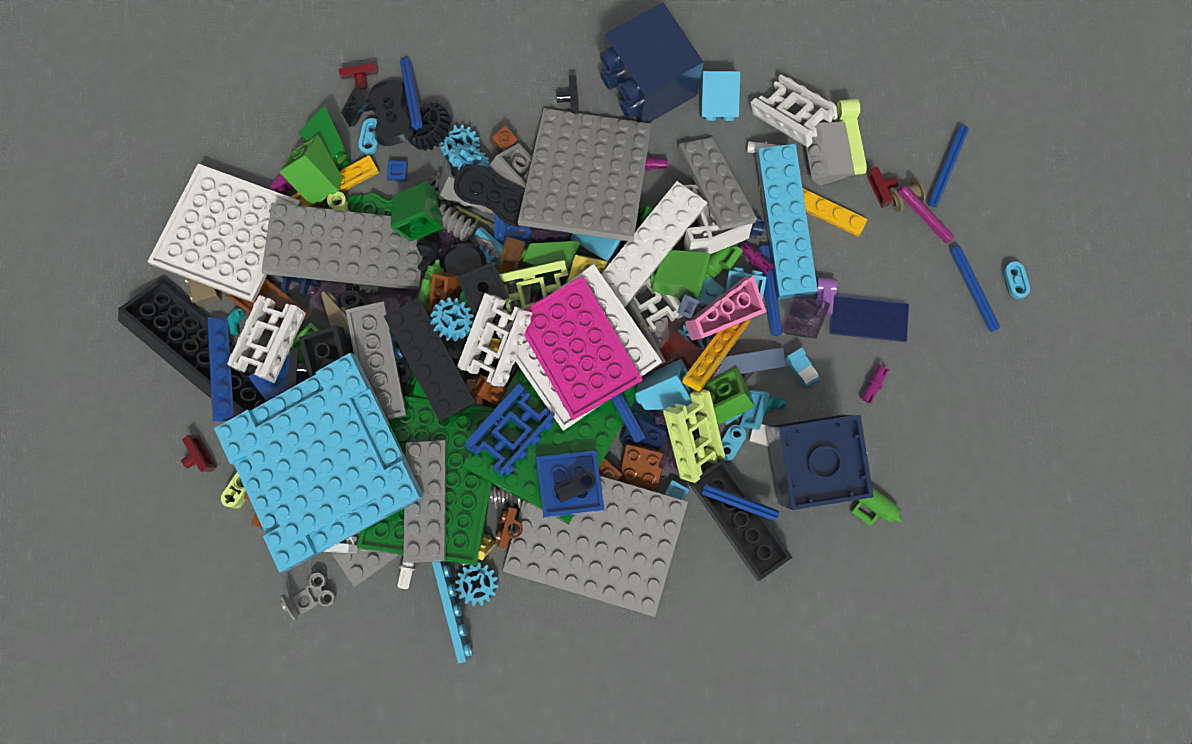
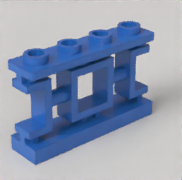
[465,383,555,478]

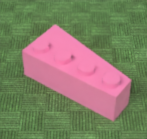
[685,276,766,340]

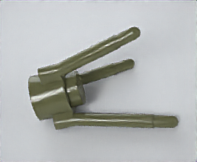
[452,204,495,244]

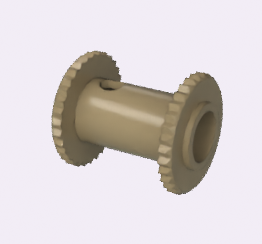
[889,177,926,212]

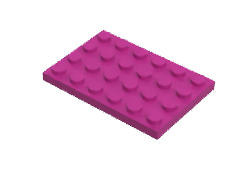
[524,276,643,421]

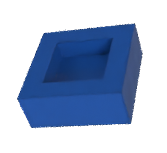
[387,161,408,181]

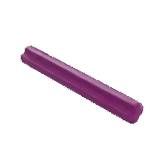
[898,185,954,243]

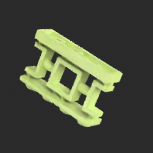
[499,259,569,324]
[663,389,725,483]

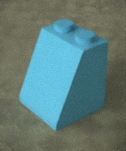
[700,71,740,121]
[569,233,622,262]
[635,359,694,410]

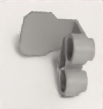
[280,573,336,620]

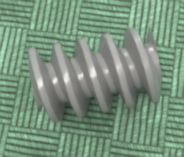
[439,203,476,242]
[488,484,522,509]

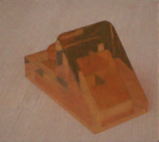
[497,237,526,274]

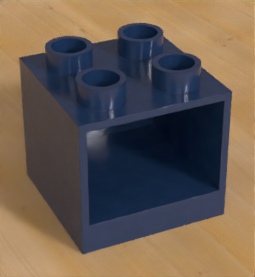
[599,2,704,123]
[766,414,874,510]

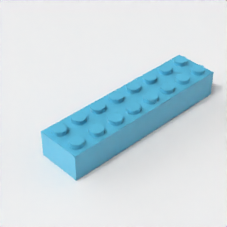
[756,144,818,300]

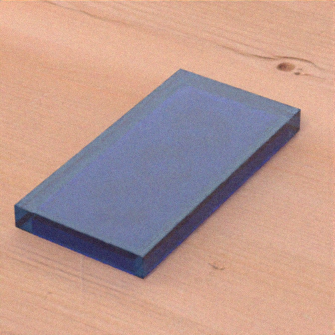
[830,296,909,342]

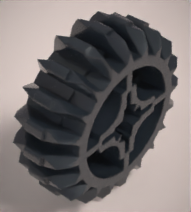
[408,102,453,151]

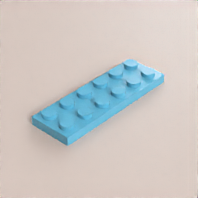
[432,561,473,664]

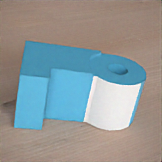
[785,348,819,387]

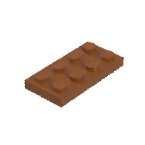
[225,278,309,332]

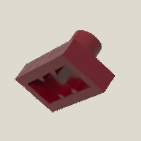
[339,63,378,90]
[867,166,898,208]
[181,435,217,472]

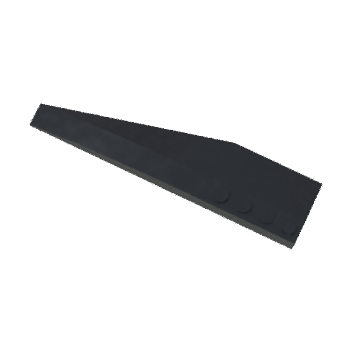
[118,277,266,417]

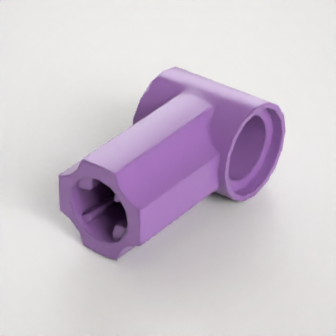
[815,277,837,316]

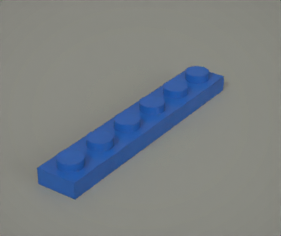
[207,317,234,422]

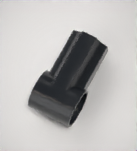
[554,471,596,503]

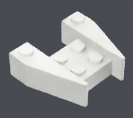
[683,185,753,254]

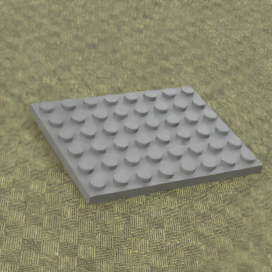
[518,108,652,242]
[503,476,688,617]

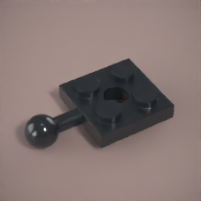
[457,261,509,325]

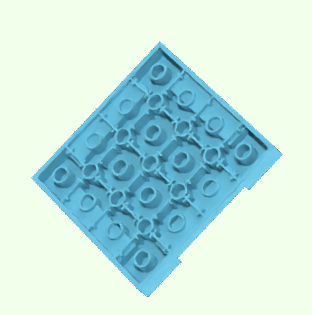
[214,353,424,573]

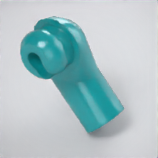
[227,308,245,336]
[764,397,787,416]

